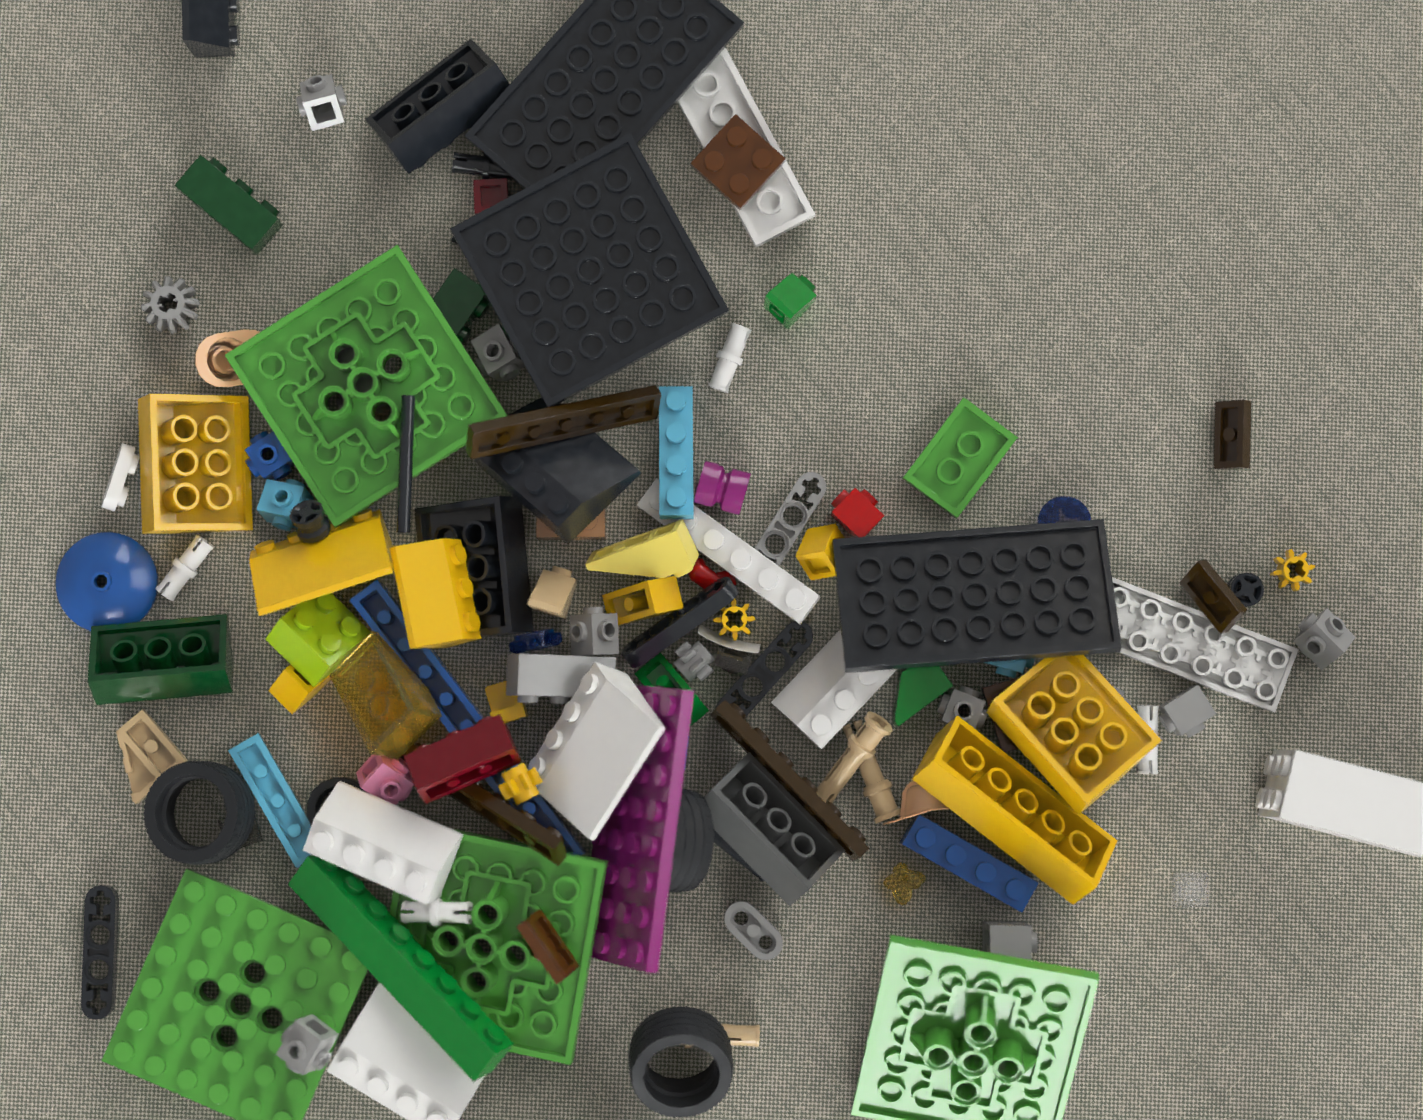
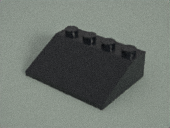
[475,397,641,544]
[414,496,534,638]

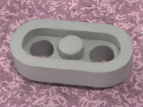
[724,901,783,960]

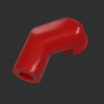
[688,558,737,589]

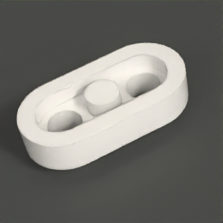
[101,443,140,511]

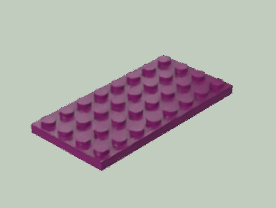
[591,685,694,974]

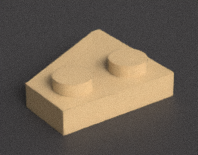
[116,709,188,804]

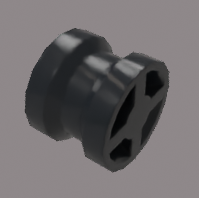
[290,500,331,543]
[1227,573,1264,607]

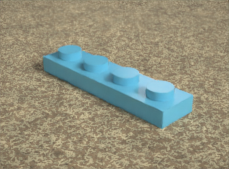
[659,386,694,519]
[228,733,312,869]

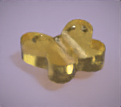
[883,862,926,906]

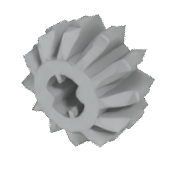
[141,276,200,334]

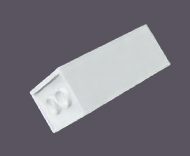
[1255,750,1423,857]

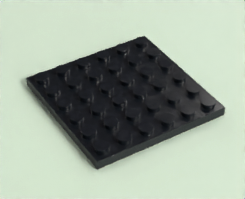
[450,133,729,408]

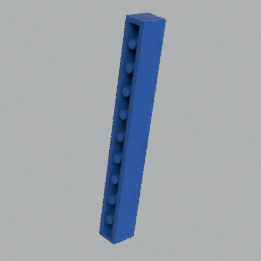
[350,580,586,855]

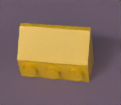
[390,538,481,649]

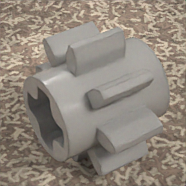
[673,640,715,682]

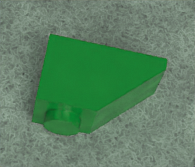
[764,273,817,329]
[635,652,709,727]
[892,666,953,727]

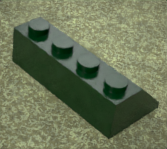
[87,614,234,705]

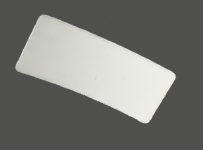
[698,624,761,653]

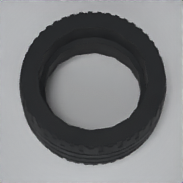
[143,761,256,865]
[669,788,714,892]
[628,1006,733,1118]

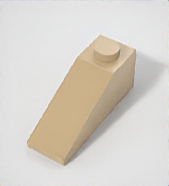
[527,566,578,620]

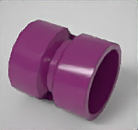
[694,460,751,515]

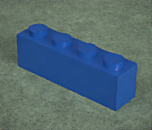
[899,814,1039,912]

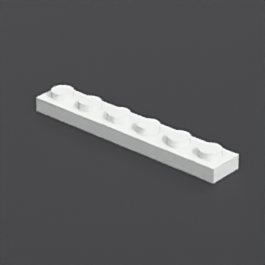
[637,478,821,625]

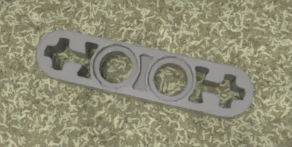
[754,472,826,566]

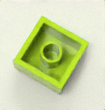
[265,593,371,687]

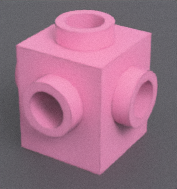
[356,748,414,805]

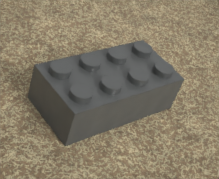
[704,752,845,907]

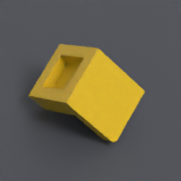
[795,523,844,580]
[485,680,528,723]

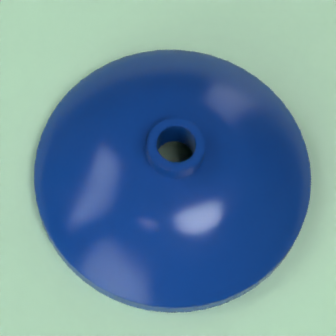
[56,532,159,631]

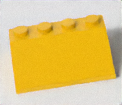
[138,394,253,534]
[249,508,393,616]
[986,655,1162,815]

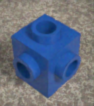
[245,431,295,481]

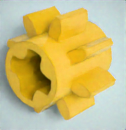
[1270,549,1315,592]
[713,599,756,641]
[498,763,542,805]

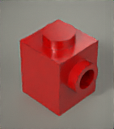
[830,488,885,538]

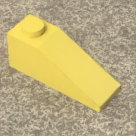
[585,519,699,578]

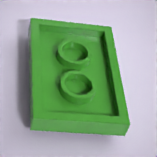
[902,397,1018,519]

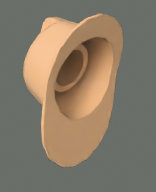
[195,329,260,387]
[883,780,949,825]

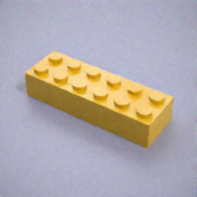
[912,715,1118,905]

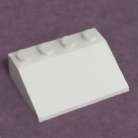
[528,662,665,840]
[327,982,485,1120]

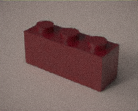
[404,714,522,804]

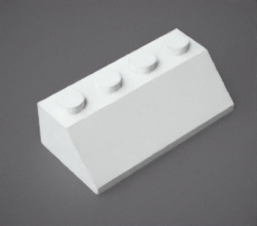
[771,629,897,749]
[303,781,463,905]

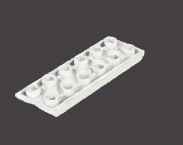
[1112,577,1299,713]

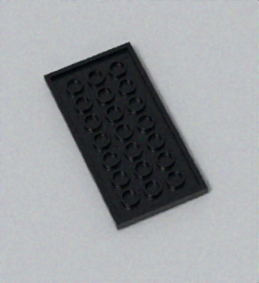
[465,0,744,189]
[832,519,1122,673]

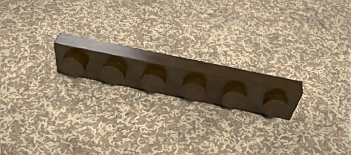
[466,385,661,459]
[710,700,869,862]
[395,738,567,866]

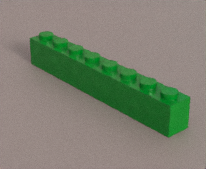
[288,855,514,1082]

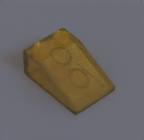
[329,631,442,759]

